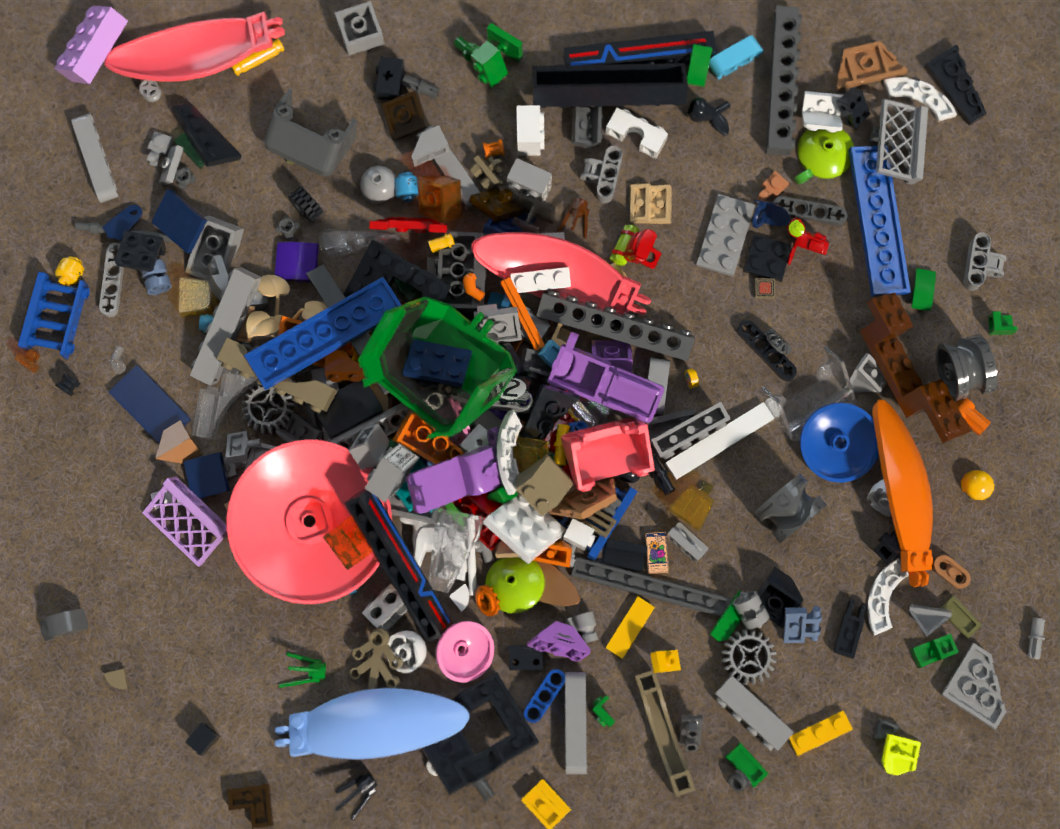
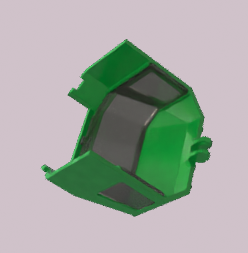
[358,297,517,439]

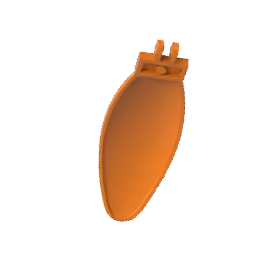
[872,399,933,587]

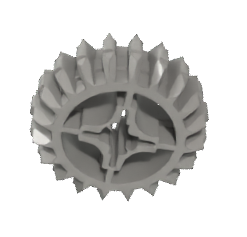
[241,383,296,434]
[721,629,777,685]

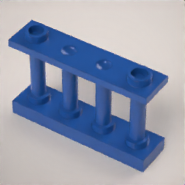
[18,272,90,359]
[557,487,638,561]

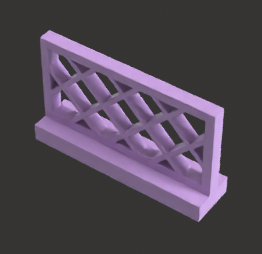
[142,476,228,567]

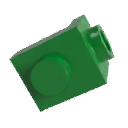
[592,695,616,728]

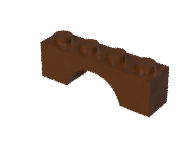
[325,348,407,382]

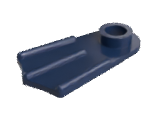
[102,205,143,241]

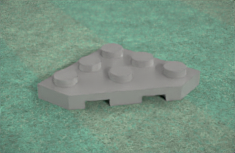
[941,643,1006,730]

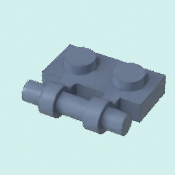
[783,606,822,643]

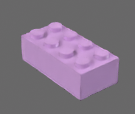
[54,6,128,84]

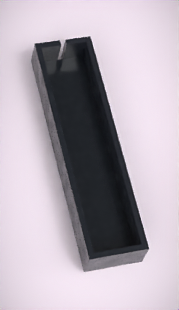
[532,63,688,108]

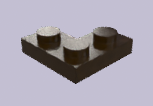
[227,783,274,829]

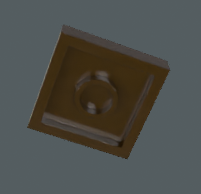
[381,91,428,141]
[469,188,524,222]

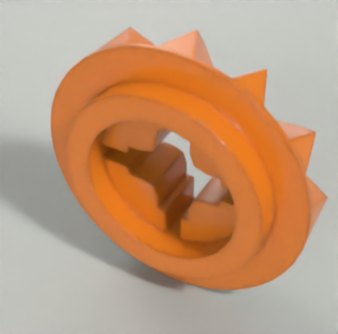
[475,584,500,617]

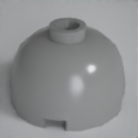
[360,165,397,205]

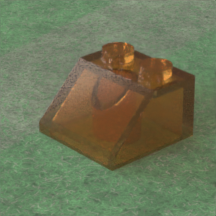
[418,176,462,223]
[323,515,373,570]

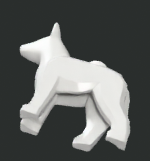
[399,517,468,581]

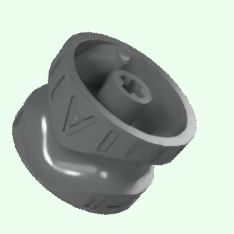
[936,334,997,401]
[754,474,827,543]

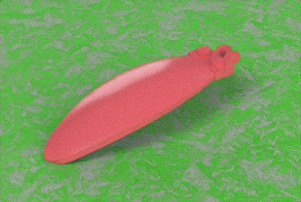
[104,12,285,82]
[471,232,652,315]

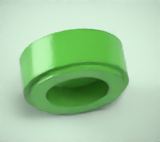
[794,169,814,185]

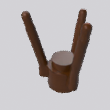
[556,198,590,239]

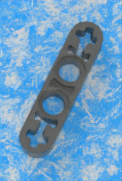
[773,196,847,226]

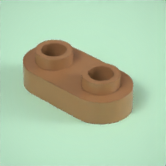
[932,555,971,589]

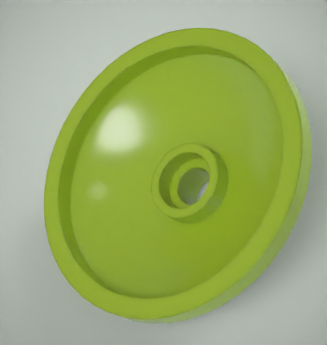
[797,129,854,179]
[485,557,545,614]

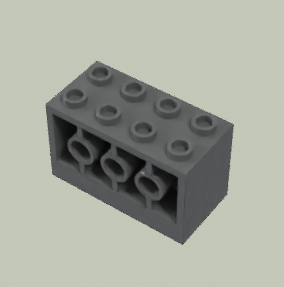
[434,231,487,318]

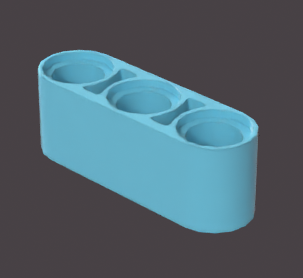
[709,35,764,79]

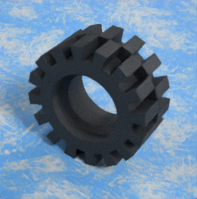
[288,186,323,222]

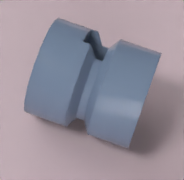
[140,260,172,295]

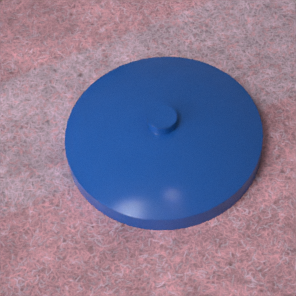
[799,402,879,483]

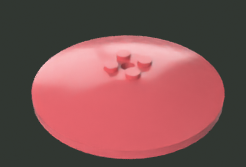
[227,440,392,604]

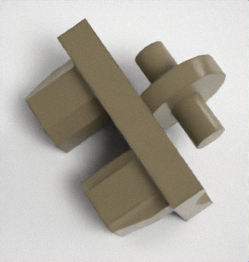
[470,155,504,191]

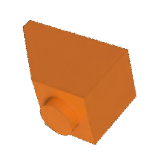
[533,538,572,567]

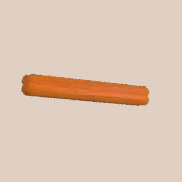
[500,277,545,351]

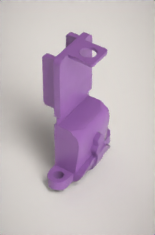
[547,331,664,423]
[405,427,503,514]

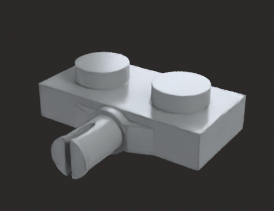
[225,431,262,464]

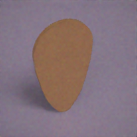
[536,561,580,606]

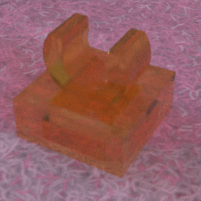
[14,349,40,374]

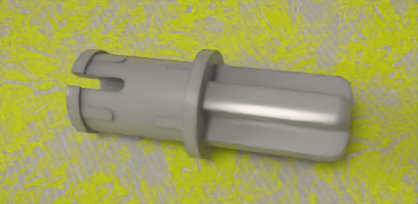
[1028,618,1045,659]

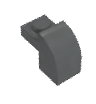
[40,609,88,642]

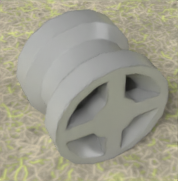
[139,80,161,102]

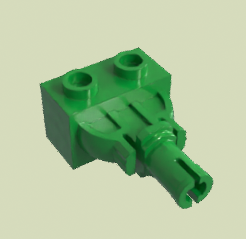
[454,36,508,88]

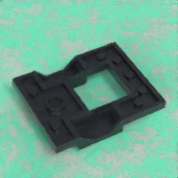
[343,239,451,353]
[422,672,539,796]

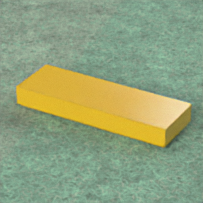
[606,597,655,659]

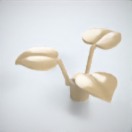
[246,275,327,338]

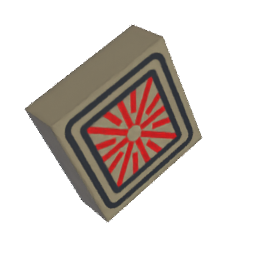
[755,278,775,299]

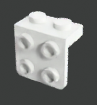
[801,91,843,132]

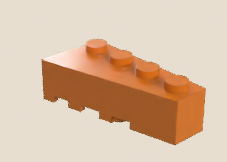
[393,409,464,465]

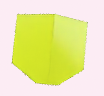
[882,734,921,775]

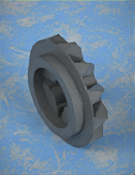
[766,329,791,355]

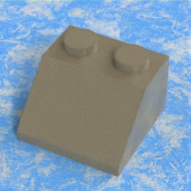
[516,454,574,516]

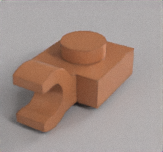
[757,171,789,201]

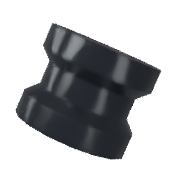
[55,373,80,397]

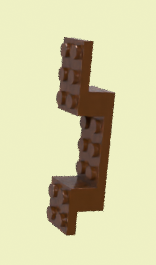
[860,292,971,443]

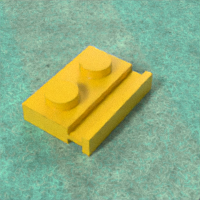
[521,779,571,829]

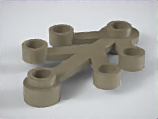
[349,628,403,690]

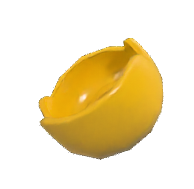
[961,470,995,500]

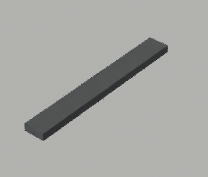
[306,265,402,395]
[570,556,732,617]

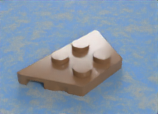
[836,41,908,91]
[548,476,617,519]

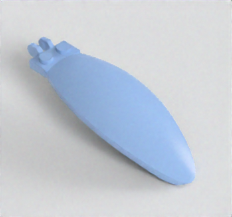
[275,688,469,759]

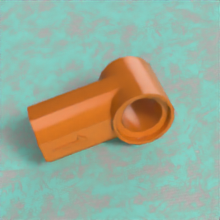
[956,398,991,436]

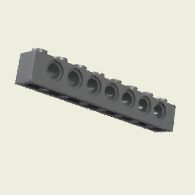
[766,6,802,156]
[536,289,695,361]

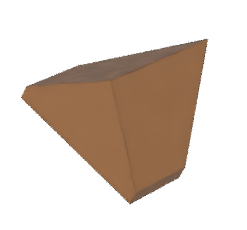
[155,420,202,464]

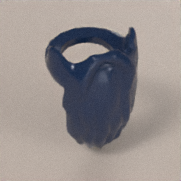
[752,200,791,228]

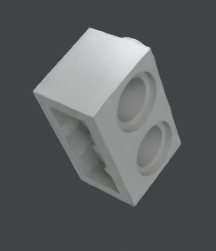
[362,584,408,631]

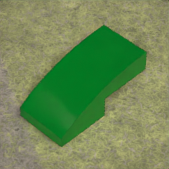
[687,44,712,87]
[911,268,936,311]
[909,633,959,668]

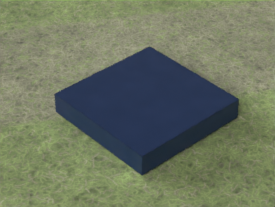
[183,452,230,499]

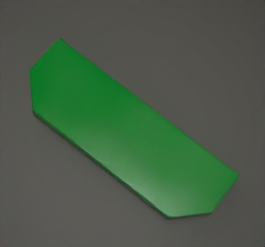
[709,591,742,641]

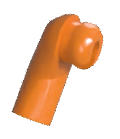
[463,273,485,301]

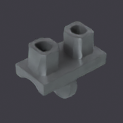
[680,714,703,751]

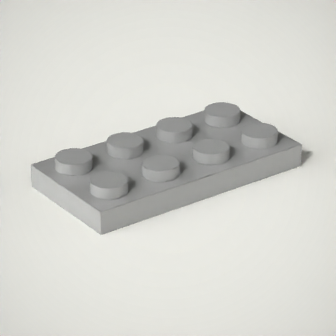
[696,194,755,277]

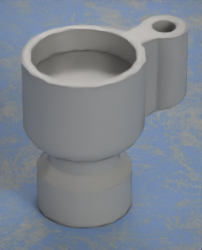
[564,611,599,643]

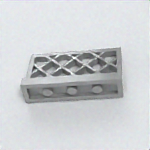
[876,99,928,184]

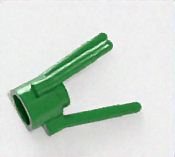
[279,652,326,688]

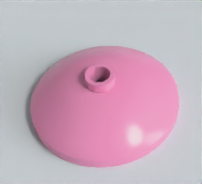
[436,621,494,682]

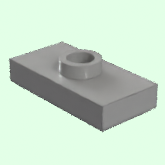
[159,145,183,185]

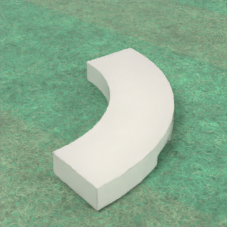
[883,77,957,122]
[497,410,523,495]
[867,559,908,636]

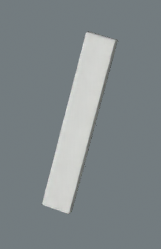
[665,402,775,481]

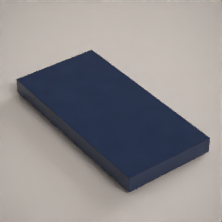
[108,365,191,444]

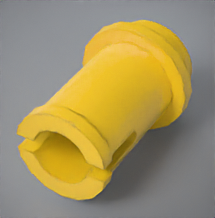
[428,233,455,253]

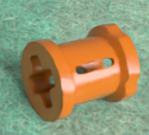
[483,139,505,160]

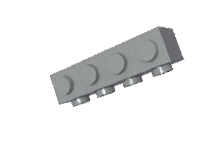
[650,402,730,460]

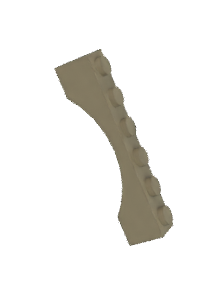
[216,338,337,413]
[634,670,696,797]

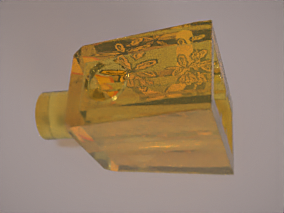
[178,277,221,317]
[667,481,714,532]

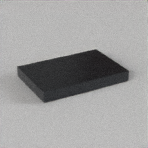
[315,379,384,439]

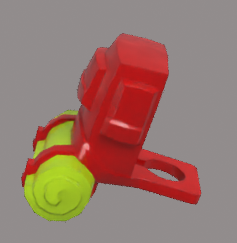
[787,218,830,265]
[610,224,661,269]

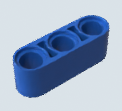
[524,669,565,723]

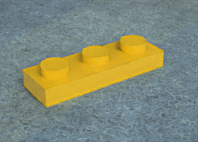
[789,710,853,756]

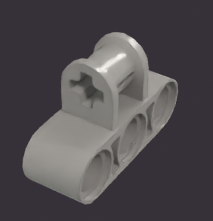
[580,146,623,203]
[963,232,1007,291]

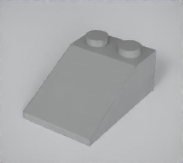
[186,216,244,281]

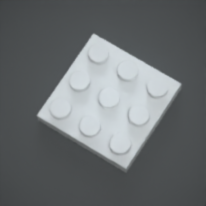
[483,493,567,564]

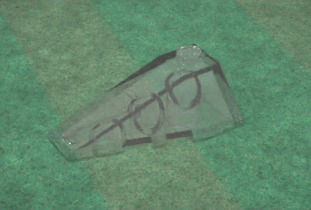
[429,508,484,593]

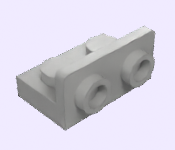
[666,522,709,564]

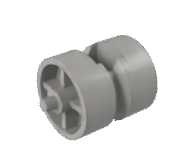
[733,591,770,629]

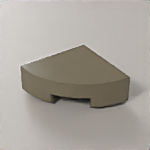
[104,669,129,689]

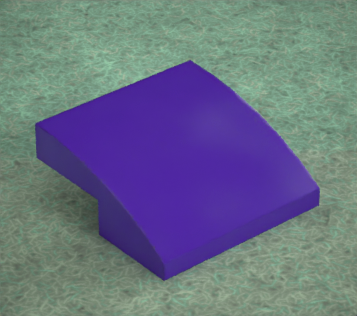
[275,242,319,283]

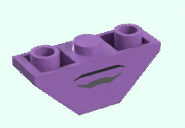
[527,621,591,661]

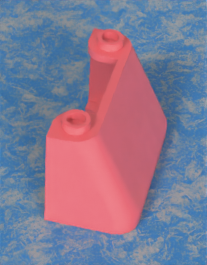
[561,418,655,492]

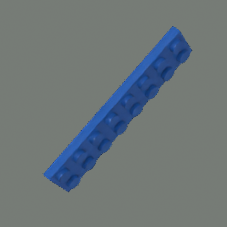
[849,145,911,296]
[244,277,401,390]

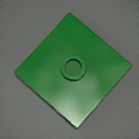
[487,23,523,63]

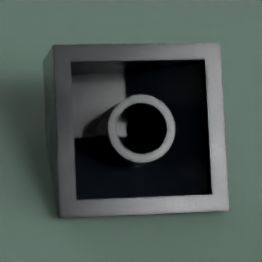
[757,567,804,628]

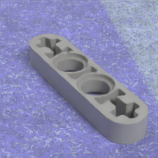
[99,243,124,317]

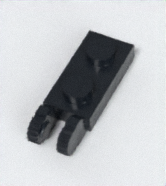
[833,599,867,659]

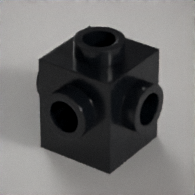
[873,530,901,565]

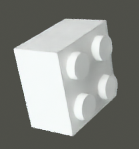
[517,105,544,156]

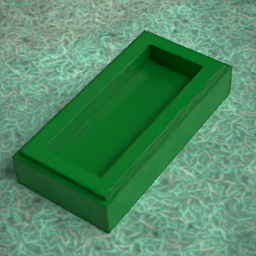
[725,743,769,788]

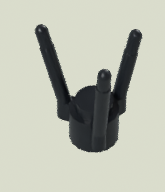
[335,773,378,820]

